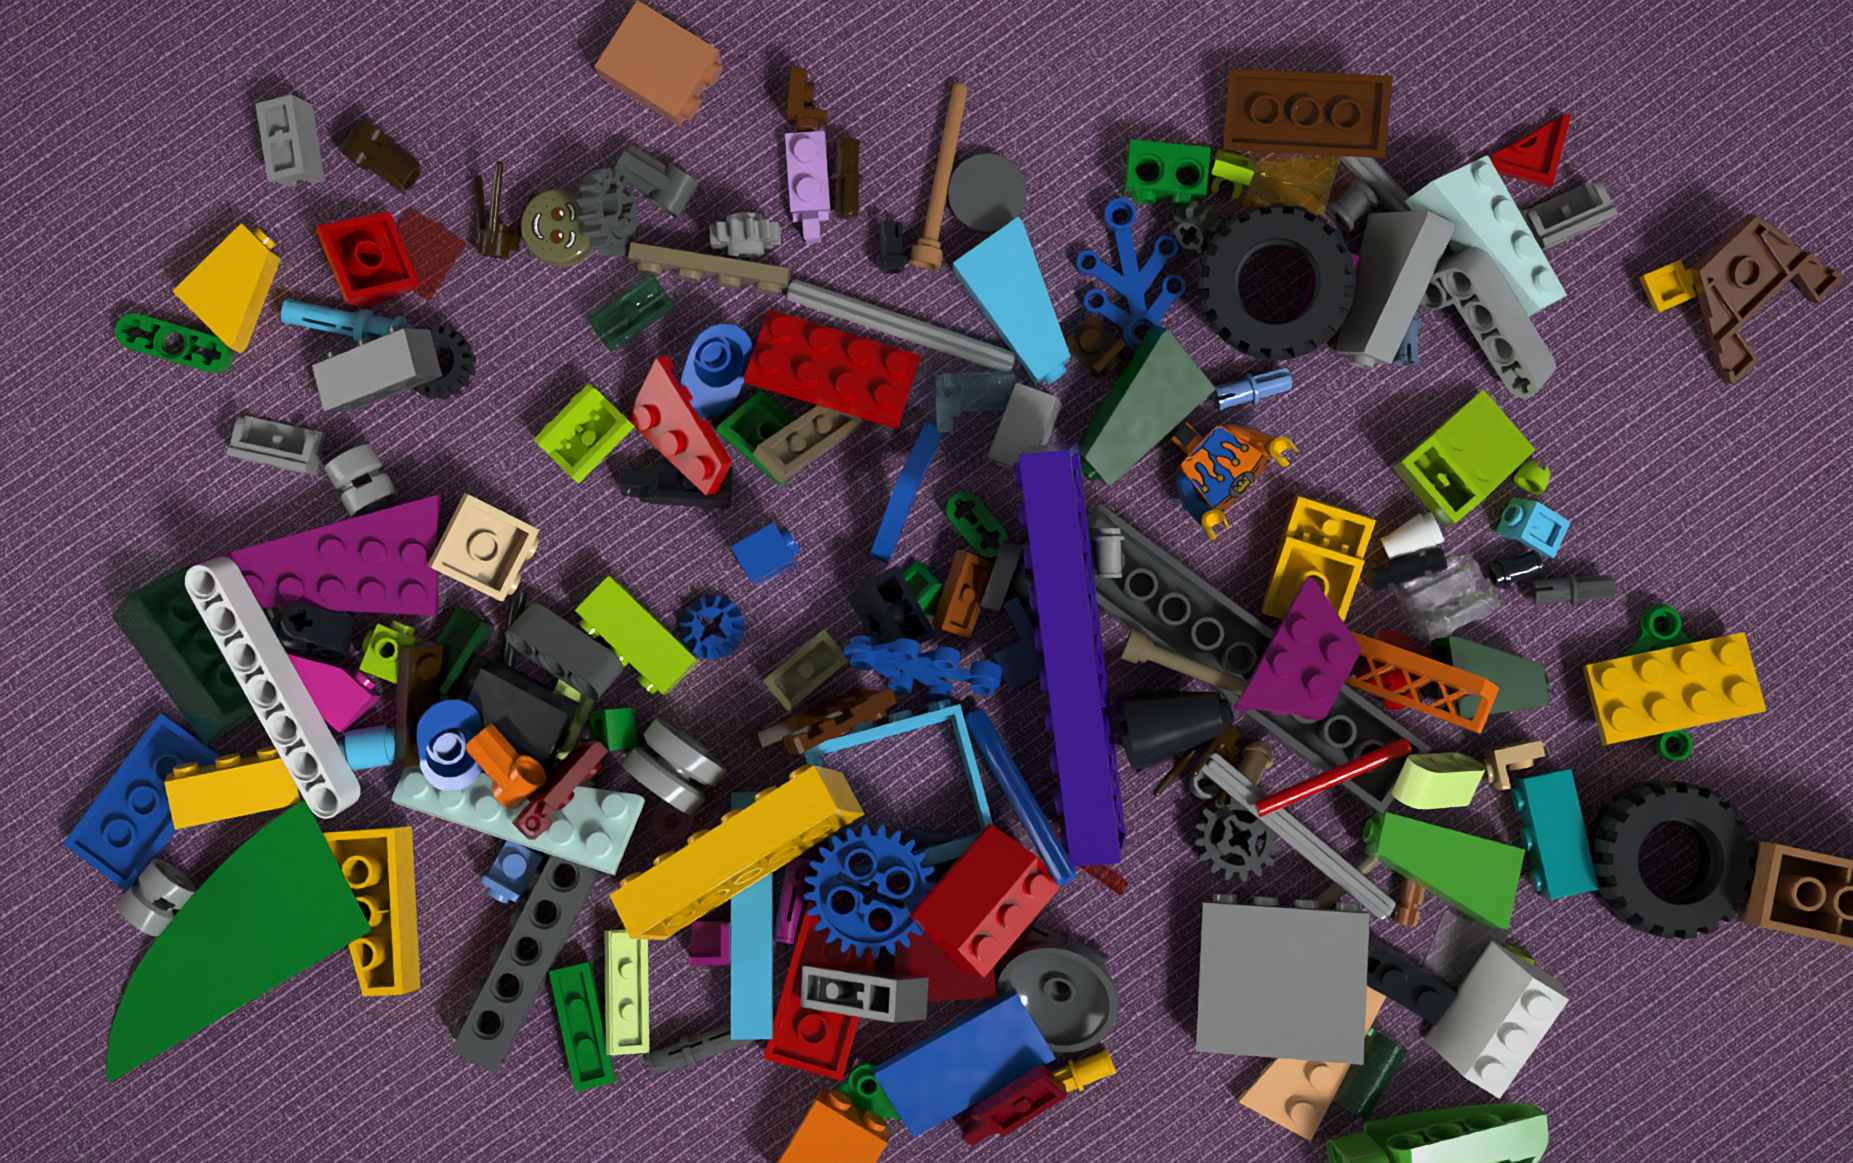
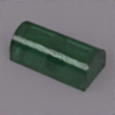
[587,274,676,352]
[1333,1028,1408,1121]

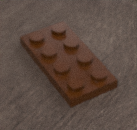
[1223,68,1393,159]

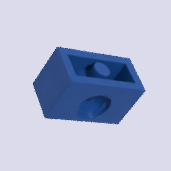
[731,522,801,587]

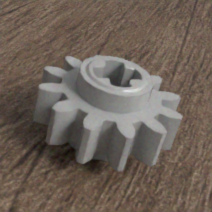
[709,212,781,258]

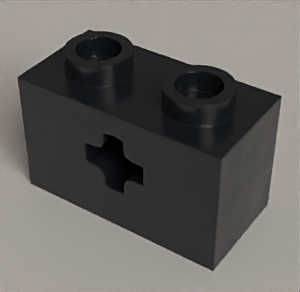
[848,566,937,650]

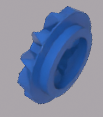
[680,595,745,659]

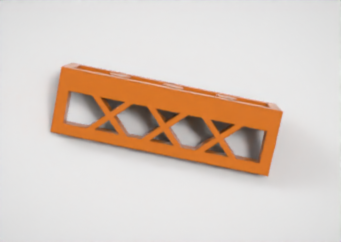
[1344,630,1499,734]

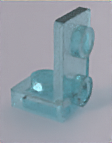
[935,371,1016,433]

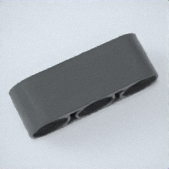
[505,602,624,700]

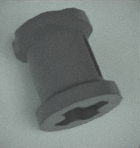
[1325,179,1379,233]

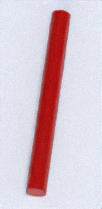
[1253,737,1412,817]

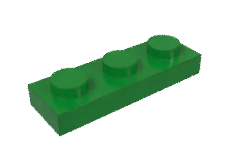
[549,960,617,1092]

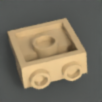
[428,493,540,602]

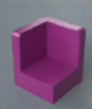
[689,919,731,966]

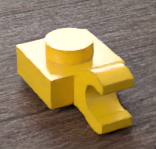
[1639,260,1697,314]

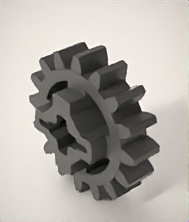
[577,168,639,258]
[1193,794,1282,882]

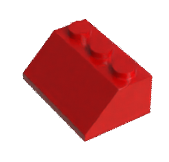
[909,824,1061,978]

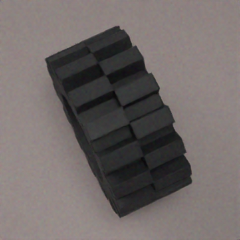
[412,324,476,400]

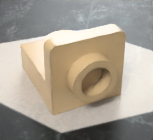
[1481,739,1545,790]

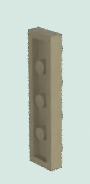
[628,242,792,295]

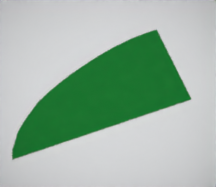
[106,800,372,1083]

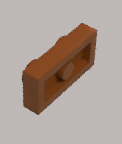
[932,549,995,639]

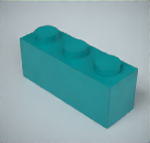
[1511,768,1599,900]

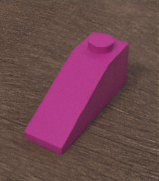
[252,648,381,732]

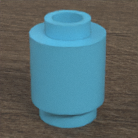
[339,725,396,771]

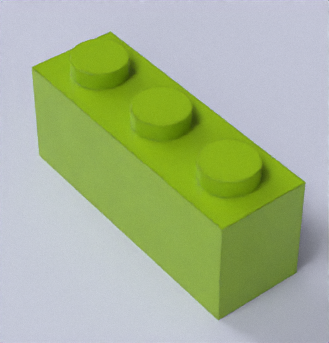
[575,575,700,695]

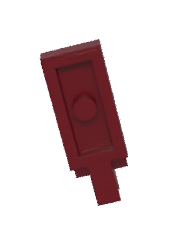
[512,741,608,840]
[959,1064,1068,1146]

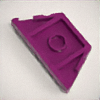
[1234,576,1362,720]

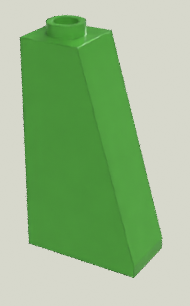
[1363,812,1525,930]

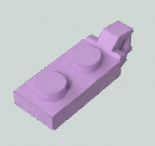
[785,131,831,244]

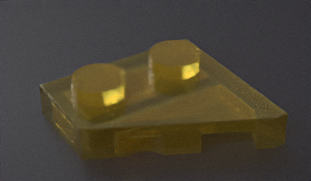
[1242,156,1341,217]

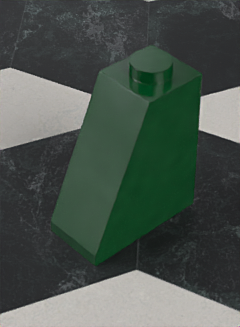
[1431,636,1550,718]

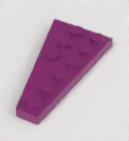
[192,493,441,616]

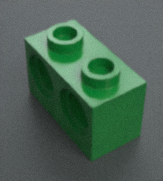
[1123,139,1211,208]

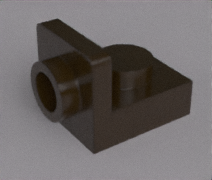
[1065,314,1127,378]

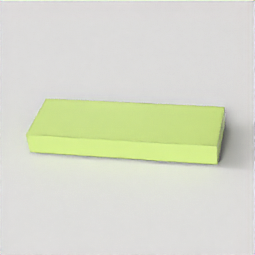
[604,930,649,1055]

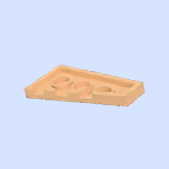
[1236,986,1386,1141]

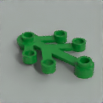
[1613,604,1695,761]

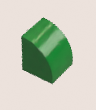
[589,707,641,751]

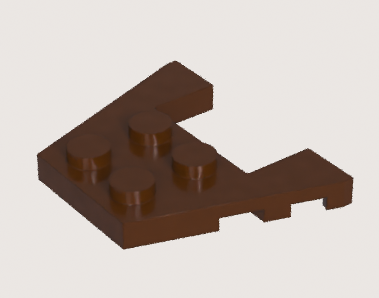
[1690,214,1844,385]
[747,686,897,755]

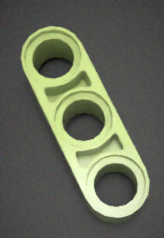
[1392,752,1486,810]

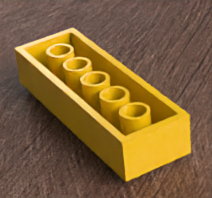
[609,764,865,940]

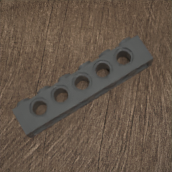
[451,853,602,1073]

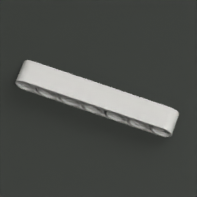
[185,557,360,819]

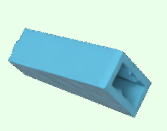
[952,217,1070,385]

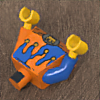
[1171,422,1298,540]

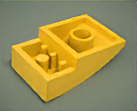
[1261,493,1376,622]

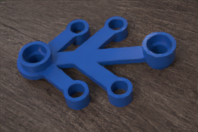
[1076,198,1186,351]
[844,636,1003,702]

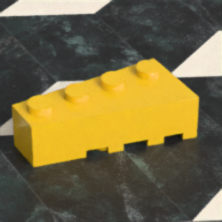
[322,826,420,997]

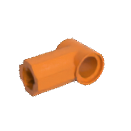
[465,724,546,809]

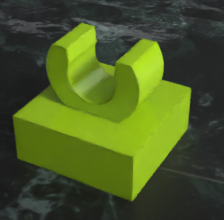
[1211,148,1256,199]

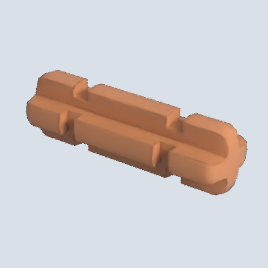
[1394,876,1425,927]

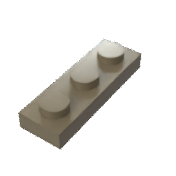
[753,405,863,483]

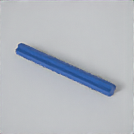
[965,708,1076,886]

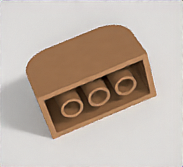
[1736,840,1853,947]

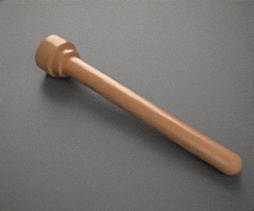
[909,82,968,270]

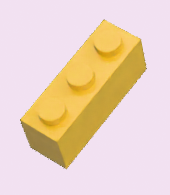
[164,746,302,829]

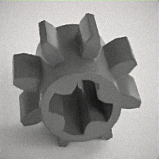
[1171,200,1224,253]

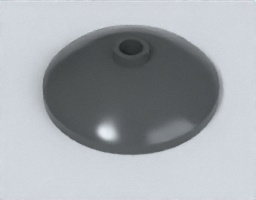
[996,943,1119,1052]

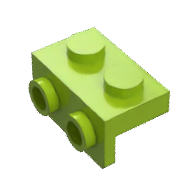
[534,384,635,484]

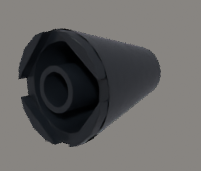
[1116,690,1234,771]

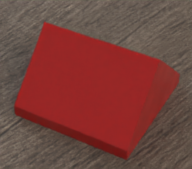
[315,211,420,309]

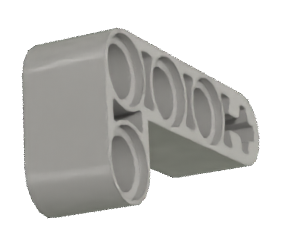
[1420,247,1556,399]

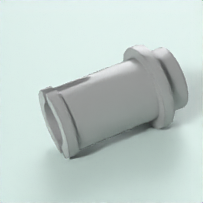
[1092,528,1125,578]

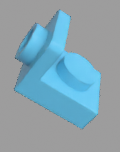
[1496,498,1571,558]

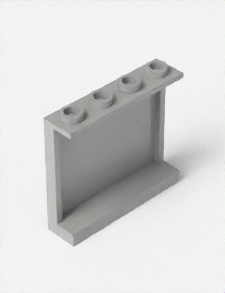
[1196,893,1370,1065]

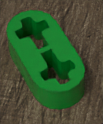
[946,491,1008,559]

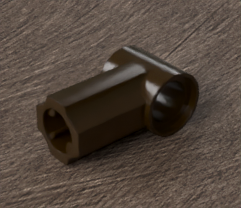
[337,118,423,194]

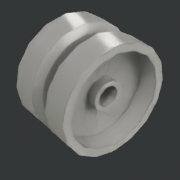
[622,717,728,816]

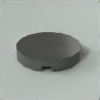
[948,153,1027,234]

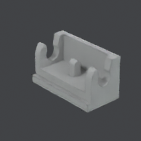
[255,94,325,187]
[1520,180,1618,251]
[987,383,1062,471]
[226,415,326,476]

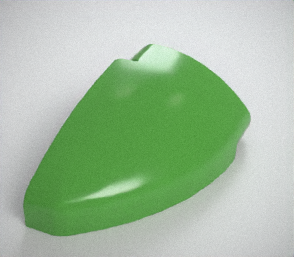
[1327,1103,1549,1163]

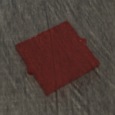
[397,208,467,302]

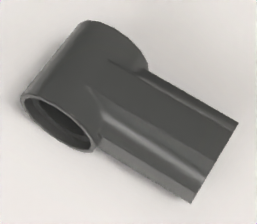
[615,145,699,218]

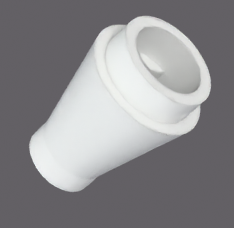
[1380,512,1444,560]

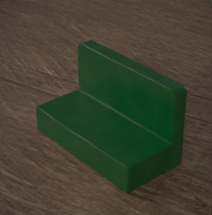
[436,606,495,696]

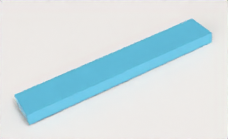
[731,792,773,1040]

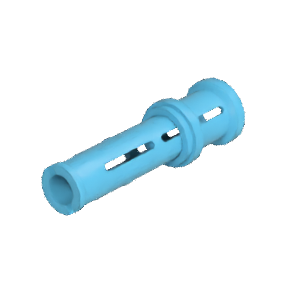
[281,298,407,341]

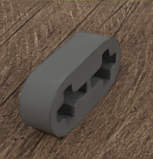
[981,540,1023,612]

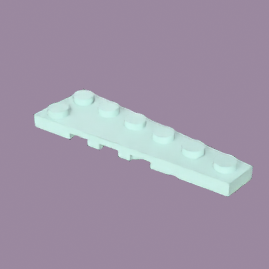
[391,765,645,876]

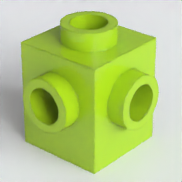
[359,620,424,684]

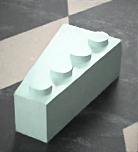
[1404,155,1567,317]

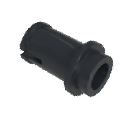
[877,221,908,274]
[1488,550,1544,590]

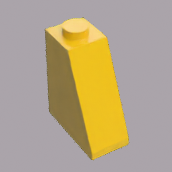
[172,223,281,353]

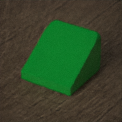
[902,560,944,618]

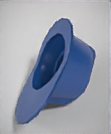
[680,323,753,417]
[416,699,483,791]

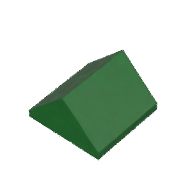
[716,390,796,489]

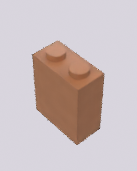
[594,0,723,127]

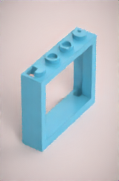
[804,699,993,885]

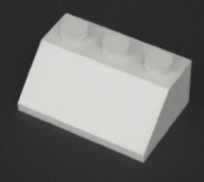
[1425,940,1569,1099]

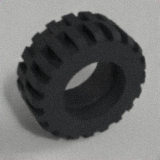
[1199,203,1356,361]
[1587,780,1756,940]

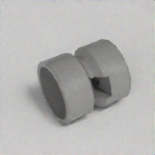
[324,444,399,518]
[116,859,197,937]

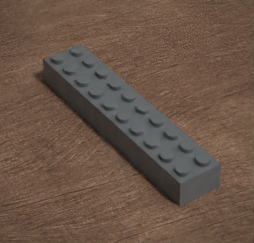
[1088,503,1431,814]

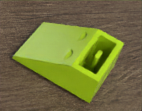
[1392,389,1536,528]

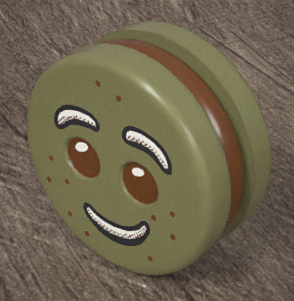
[521,189,594,268]

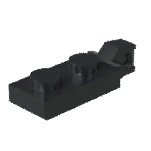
[619,461,733,508]

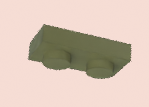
[763,629,849,712]

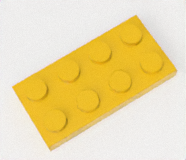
[1582,632,1766,746]

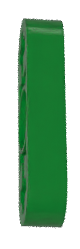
[115,313,234,374]

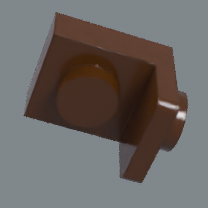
[787,67,828,132]

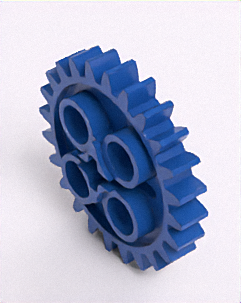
[804,822,937,958]

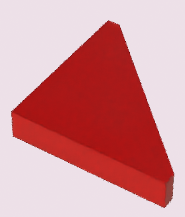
[1489,113,1571,188]

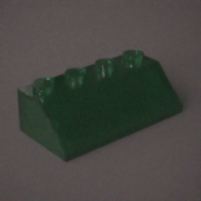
[112,564,276,746]

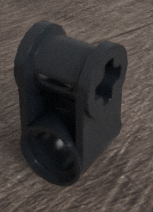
[270,603,355,661]

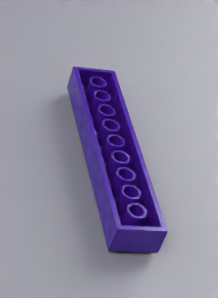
[1013,441,1127,867]

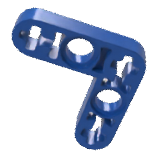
[869,419,946,565]

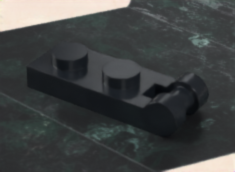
[1367,935,1458,1025]

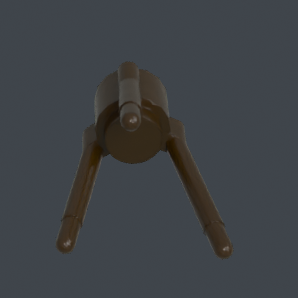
[475,161,536,260]
[1153,723,1240,805]

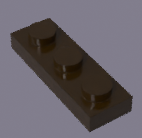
[394,641,443,768]

